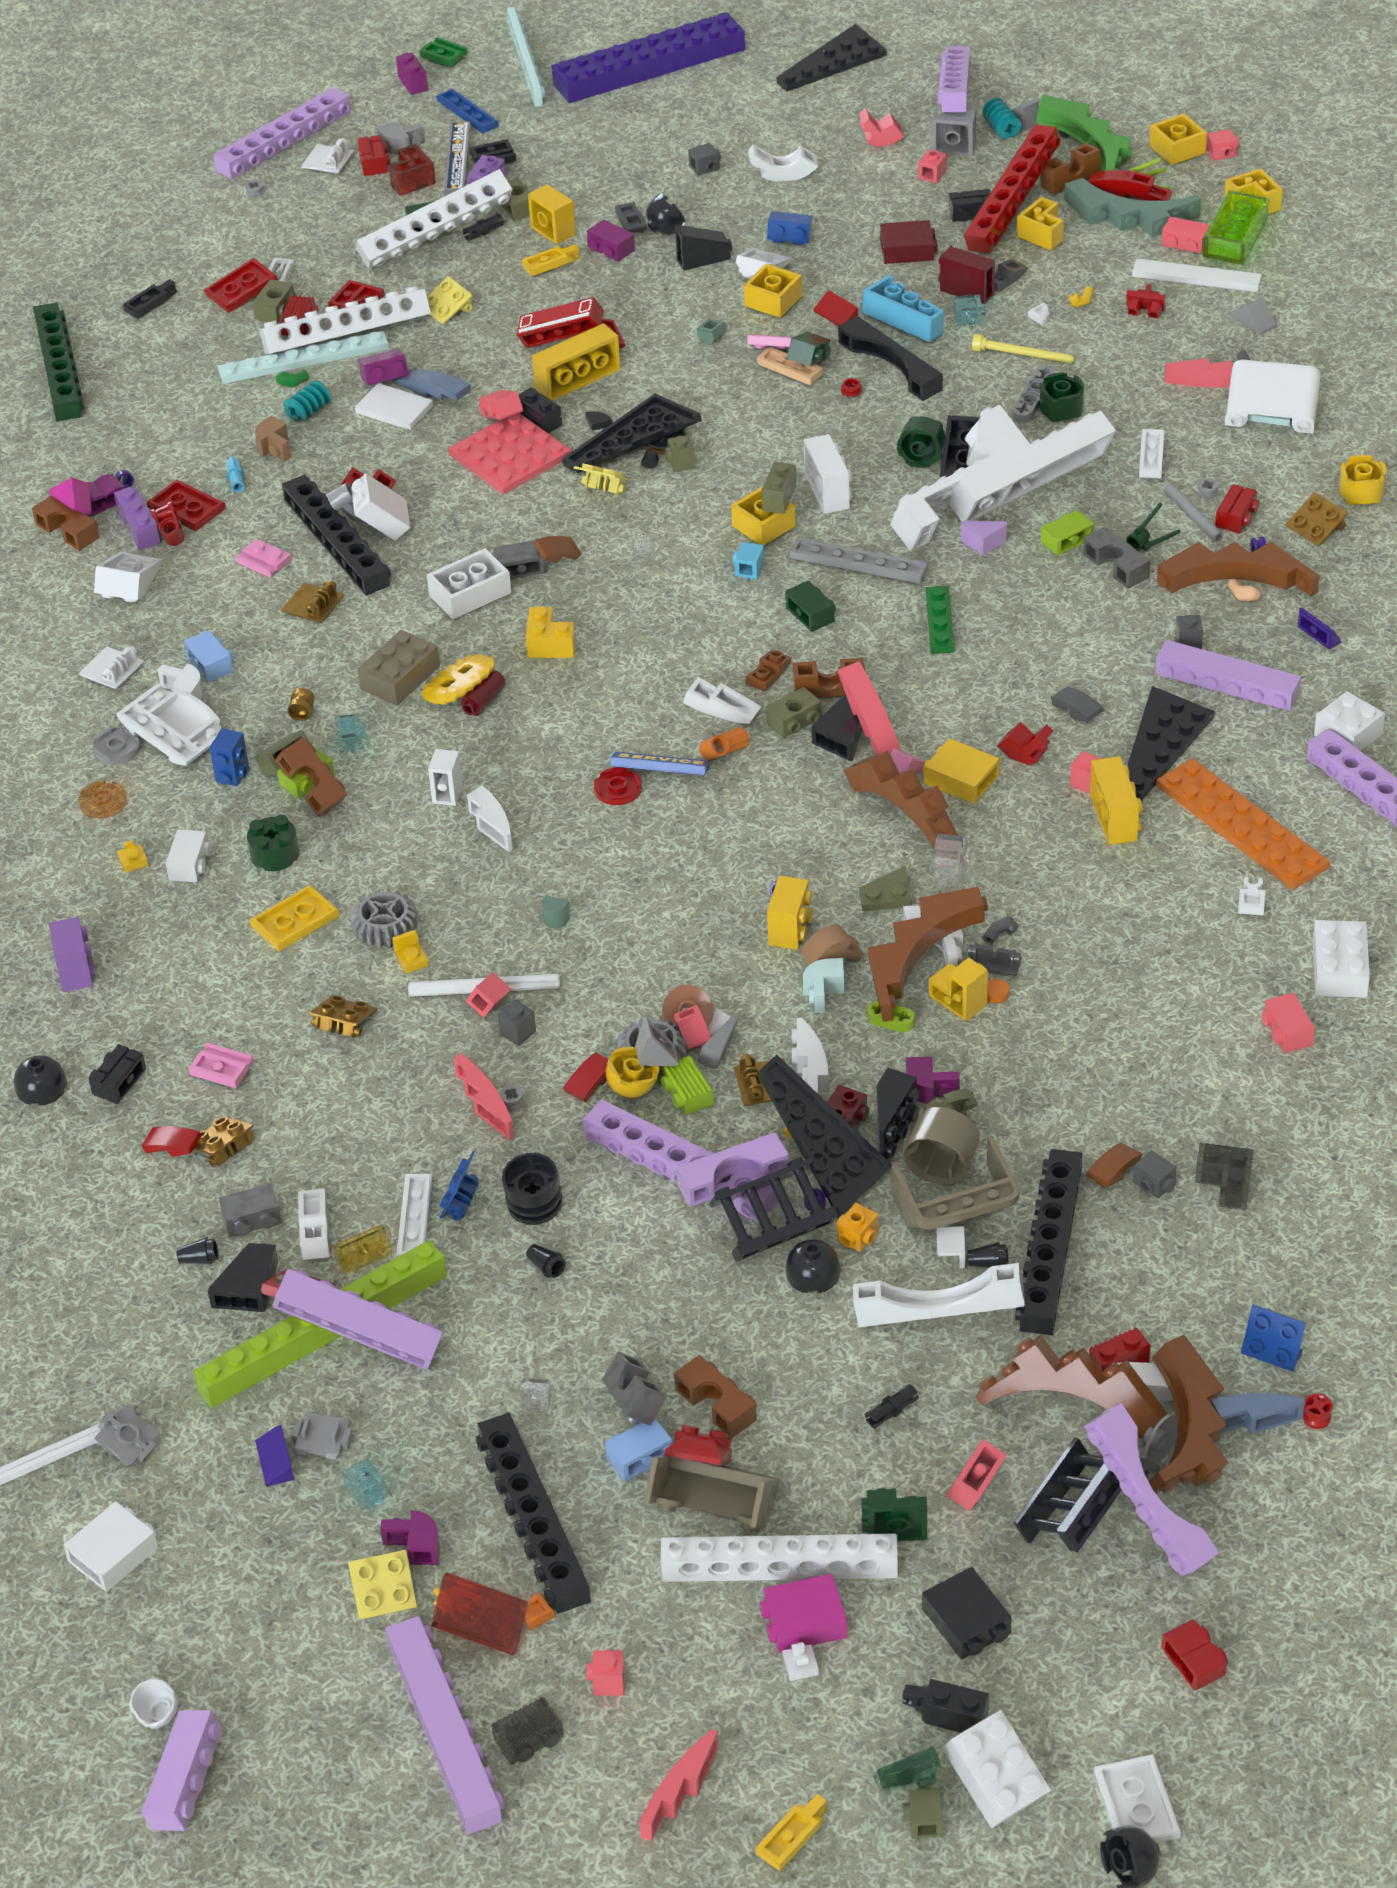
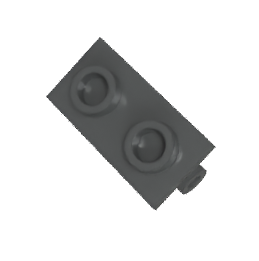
[968,943,1022,976]

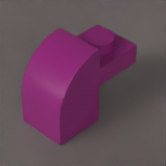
[906,1057,960,1104]
[380,1510,440,1565]

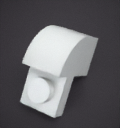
[158,664,203,700]

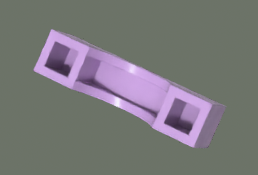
[676,1133,789,1207]

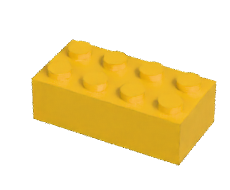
[532,323,620,401]

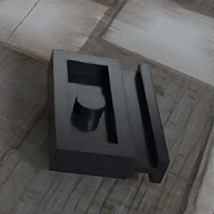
[469,139,516,164]

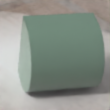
[696,318,727,345]
[542,895,570,928]

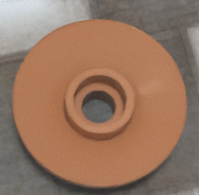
[662,985,714,1027]

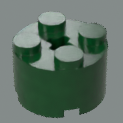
[1039,372,1084,422]
[897,416,945,468]
[247,815,299,871]

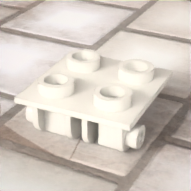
[302,138,354,174]
[79,646,144,690]

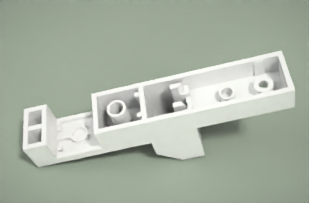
[890,405,1116,551]

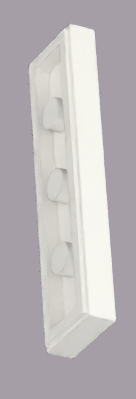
[396,1174,433,1258]

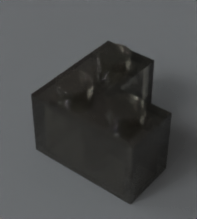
[1195,1142,1254,1210]

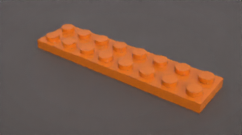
[1156,758,1330,890]

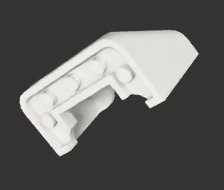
[1225,360,1321,434]

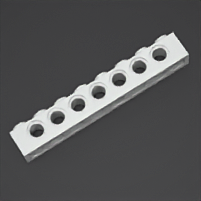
[356,169,512,269]
[259,286,431,354]
[661,1534,898,1582]

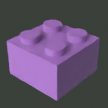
[49,917,96,992]

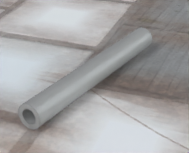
[1164,483,1223,542]

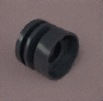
[502,1153,563,1225]

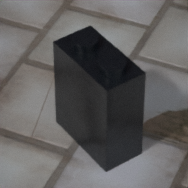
[922,1566,1012,1660]

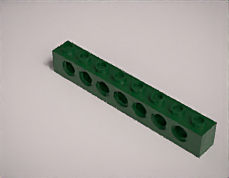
[33,302,85,422]

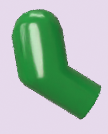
[276,370,309,387]

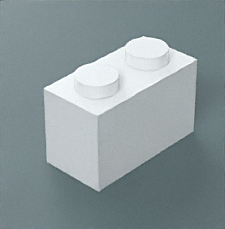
[428,749,463,806]
[166,829,211,882]

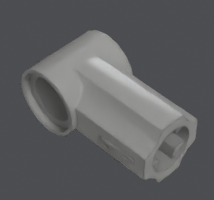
[327,482,363,523]

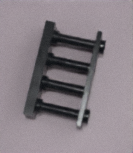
[709,1157,838,1262]
[1014,1437,1122,1552]

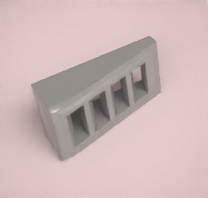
[698,1016,738,1069]

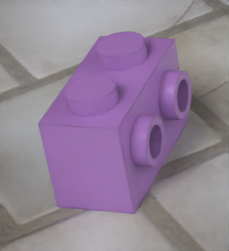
[467,155,507,196]

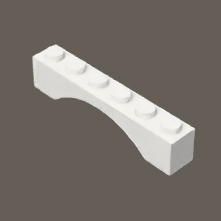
[853,1263,1025,1327]

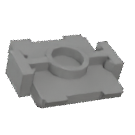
[95,1405,160,1467]
[292,1412,353,1460]

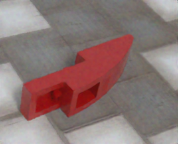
[1088,170,1173,201]

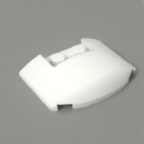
[117,684,221,766]

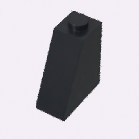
[675,225,732,271]
[811,695,862,761]
[208,1243,278,1312]

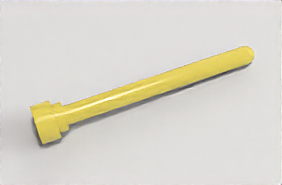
[972,333,1075,364]

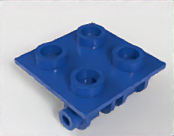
[439,1151,479,1221]
[1241,1304,1306,1372]

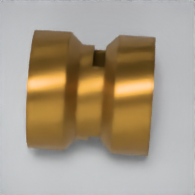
[287,688,315,720]

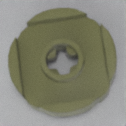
[923,1089,977,1116]

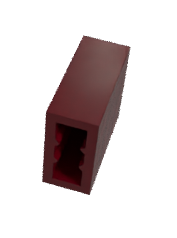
[880,220,938,264]
[938,246,995,305]

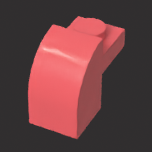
[859,109,904,147]

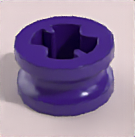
[1250,536,1267,553]

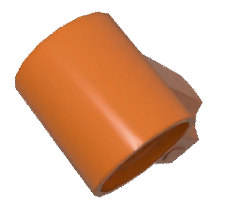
[699,726,750,760]

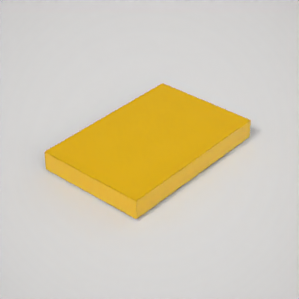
[249,885,340,951]

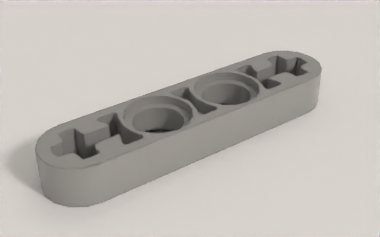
[1013,366,1055,423]

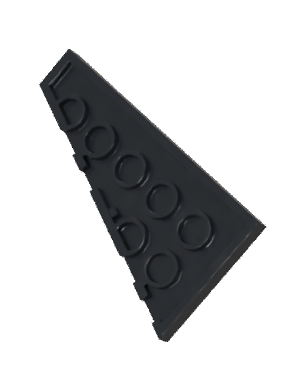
[776,23,887,92]
[562,393,702,473]
[1127,686,1215,801]
[757,1055,892,1219]

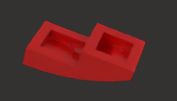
[562,1052,608,1103]
[141,1126,202,1157]

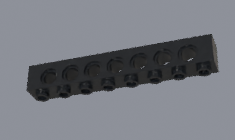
[282,474,391,596]
[1015,1149,1083,1336]
[475,1412,591,1614]

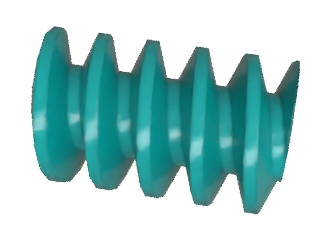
[982,97,1022,139]
[283,380,331,421]

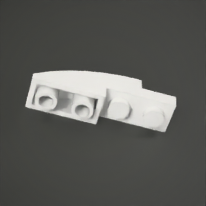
[792,1018,829,1093]

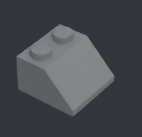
[932,108,976,156]

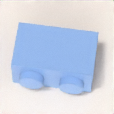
[184,630,234,683]
[605,1419,672,1482]

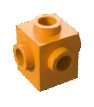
[836,1203,879,1253]

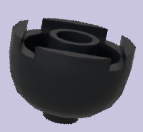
[646,193,686,235]
[14,1055,67,1106]
[785,1239,840,1293]
[1100,1825,1160,1888]

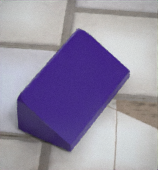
[1298,607,1342,649]
[255,1425,294,1487]

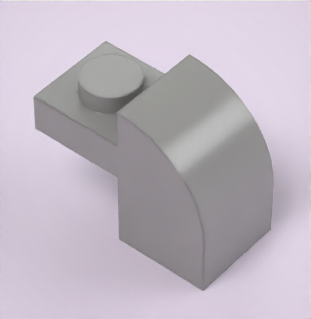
[377,122,425,154]

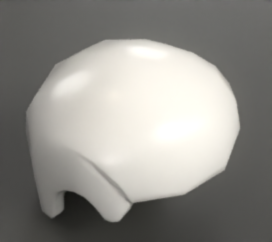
[129,1679,178,1729]

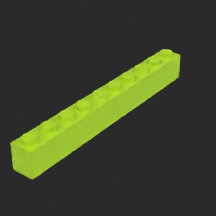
[193,1240,447,1408]

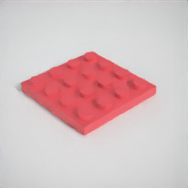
[448,413,572,494]

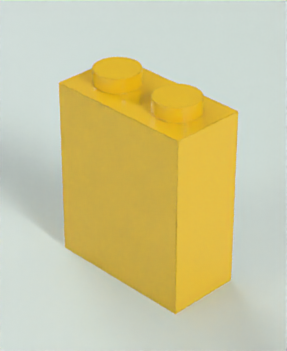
[923,738,1000,804]

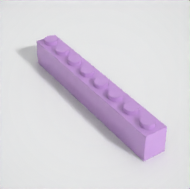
[385,1616,505,1835]

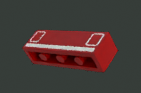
[516,297,604,348]

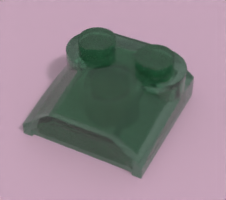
[873,1746,942,1792]

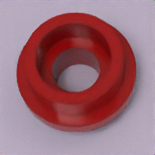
[841,378,862,397]

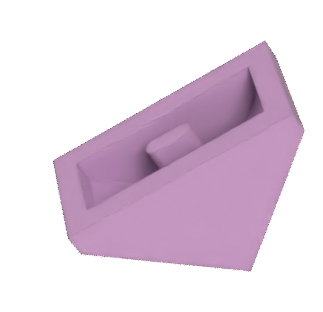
[961,521,1007,555]

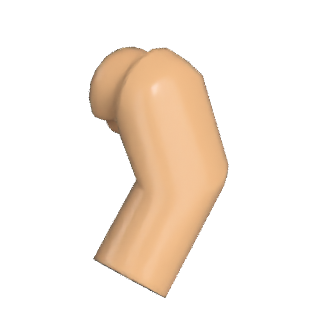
[1228,579,1260,601]

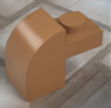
[255,415,291,461]
[800,925,864,965]

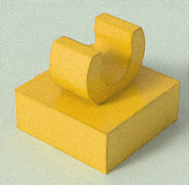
[117,840,149,873]

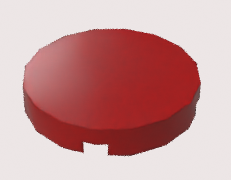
[594,767,642,805]

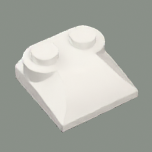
[736,248,791,278]

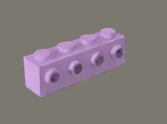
[141,1710,223,1831]

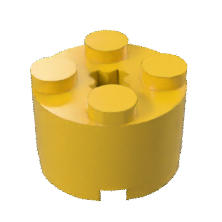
[1339,455,1387,505]

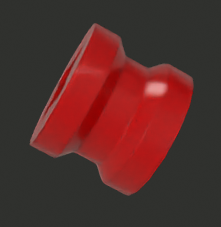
[1303,1393,1333,1429]

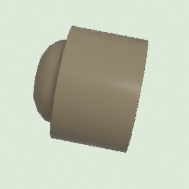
[903,1107,980,1185]

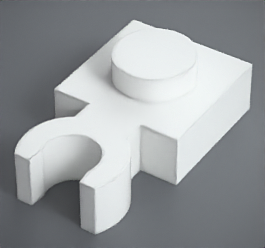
[1238,877,1265,915]

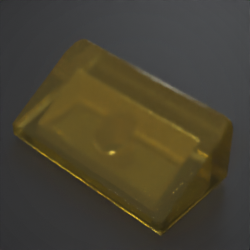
[333,1224,392,1274]

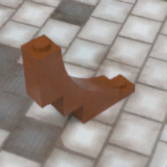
[1157,542,1320,596]
[867,886,988,1022]

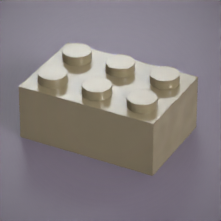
[358,630,440,706]

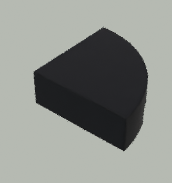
[585,411,613,431]

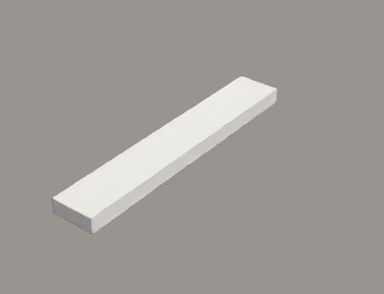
[1132,259,1262,292]

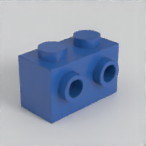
[767,211,812,245]
[210,728,249,786]

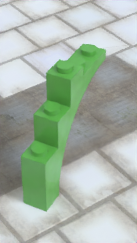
[1036,95,1133,171]

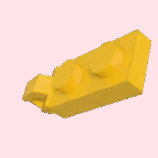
[522,244,580,277]
[756,1794,827,1871]

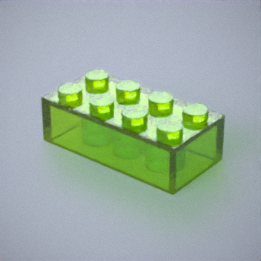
[1203,191,1269,265]

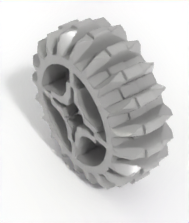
[350,889,418,949]
[617,1017,687,1076]

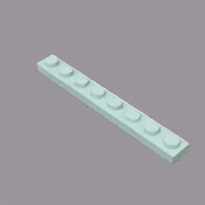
[507,7,545,107]
[217,331,389,384]

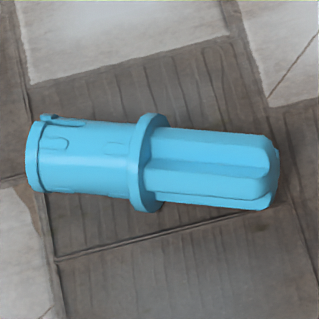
[226,456,245,492]

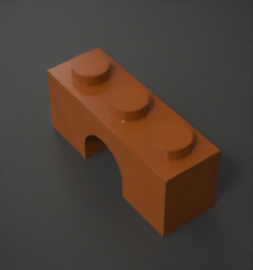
[1040,143,1101,194]
[32,495,99,551]
[792,657,865,698]
[275,737,347,817]
[674,1355,757,1439]

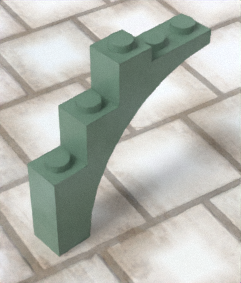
[1064,178,1201,238]

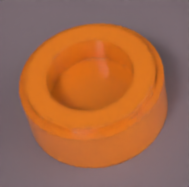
[987,979,1009,1003]

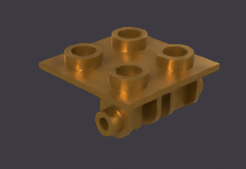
[1285,492,1348,547]
[281,580,344,623]
[309,995,377,1038]
[733,1054,786,1106]
[194,1116,255,1167]

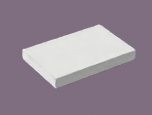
[355,383,433,430]
[1094,1754,1181,1843]

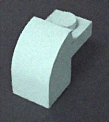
[803,958,844,1013]

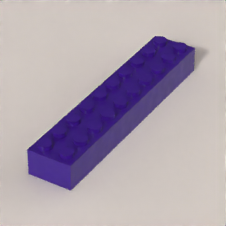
[551,12,745,104]

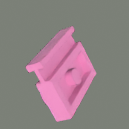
[748,334,793,350]
[235,539,292,578]
[189,1042,253,1089]

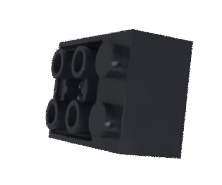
[876,1067,919,1160]

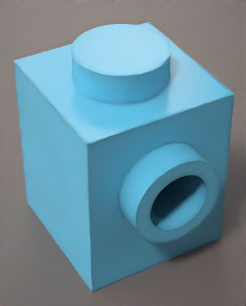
[733,542,764,579]

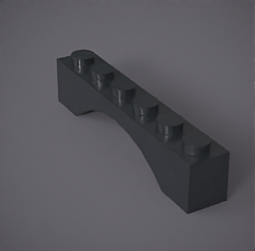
[838,316,943,401]

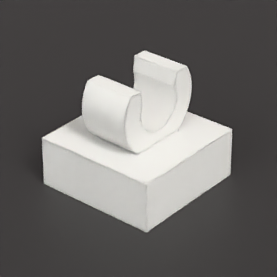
[782,1642,819,1681]

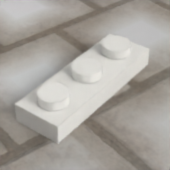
[1139,429,1164,478]

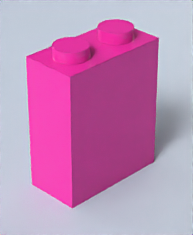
[759,1573,848,1653]

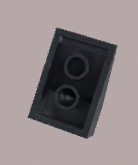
[939,415,980,477]

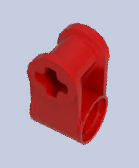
[150,501,185,546]

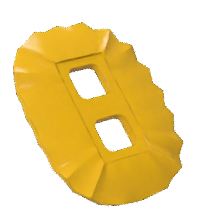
[421,653,495,705]

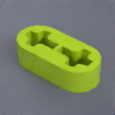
[867,1001,915,1032]

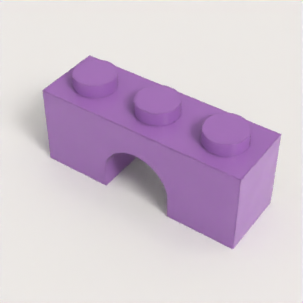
[114,486,160,550]

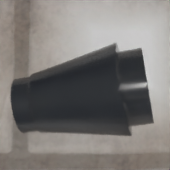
[176,1237,219,1264]
[968,1242,1009,1268]
[526,1244,566,1278]

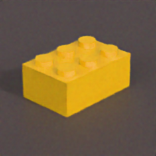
[1090,756,1142,845]

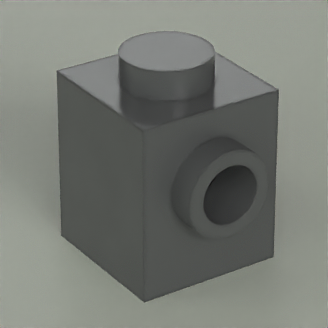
[688,143,721,176]
[1175,615,1203,649]
[498,1000,536,1046]
[1133,1150,1177,1198]

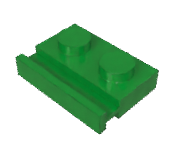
[419,37,468,68]

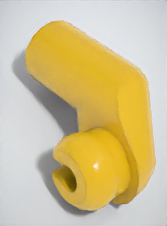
[1068,286,1094,308]

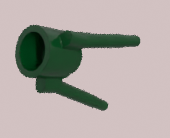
[1126,502,1181,551]

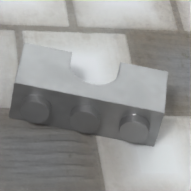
[1083,527,1150,589]
[602,1351,667,1426]

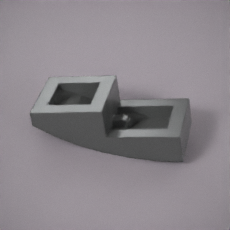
[615,202,647,232]
[994,259,1028,292]
[1051,686,1104,722]

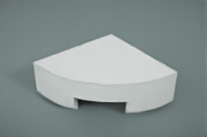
[1028,302,1049,326]
[708,1008,731,1036]

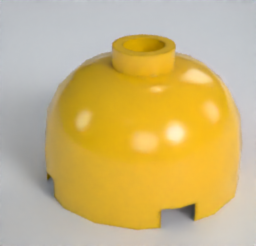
[606,1047,660,1098]

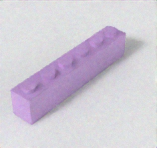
[1155,640,1301,711]
[273,1269,443,1370]

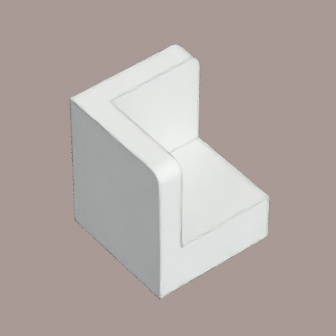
[936,1227,965,1269]

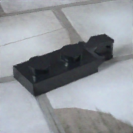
[123,279,177,319]

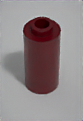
[461,670,506,716]

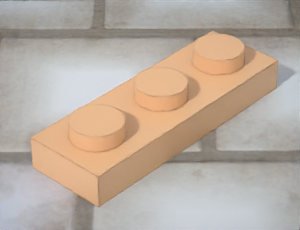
[757,346,823,385]

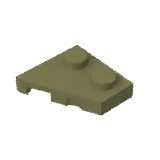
[859,867,912,911]

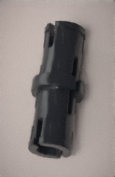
[463,213,504,241]
[865,1384,919,1429]

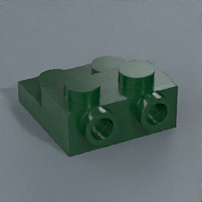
[861,1488,927,1542]

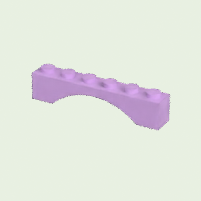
[1084,1403,1219,1576]

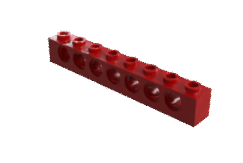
[963,125,1061,254]

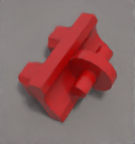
[1126,284,1166,318]

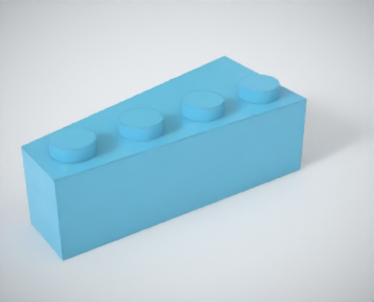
[862,275,944,342]

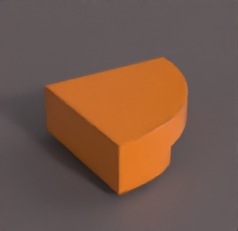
[525,1592,555,1631]

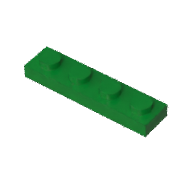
[926,586,954,654]

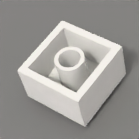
[1314,691,1385,751]

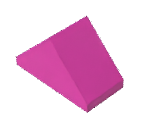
[49,477,91,515]

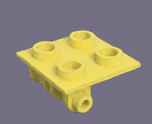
[427,276,472,325]
[574,464,630,495]
[348,1550,417,1620]

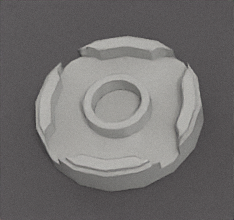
[93,727,141,765]

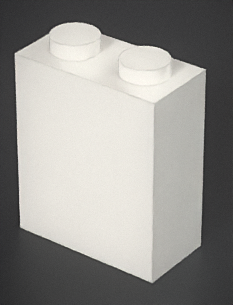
[351,473,410,541]
[64,1501,158,1592]

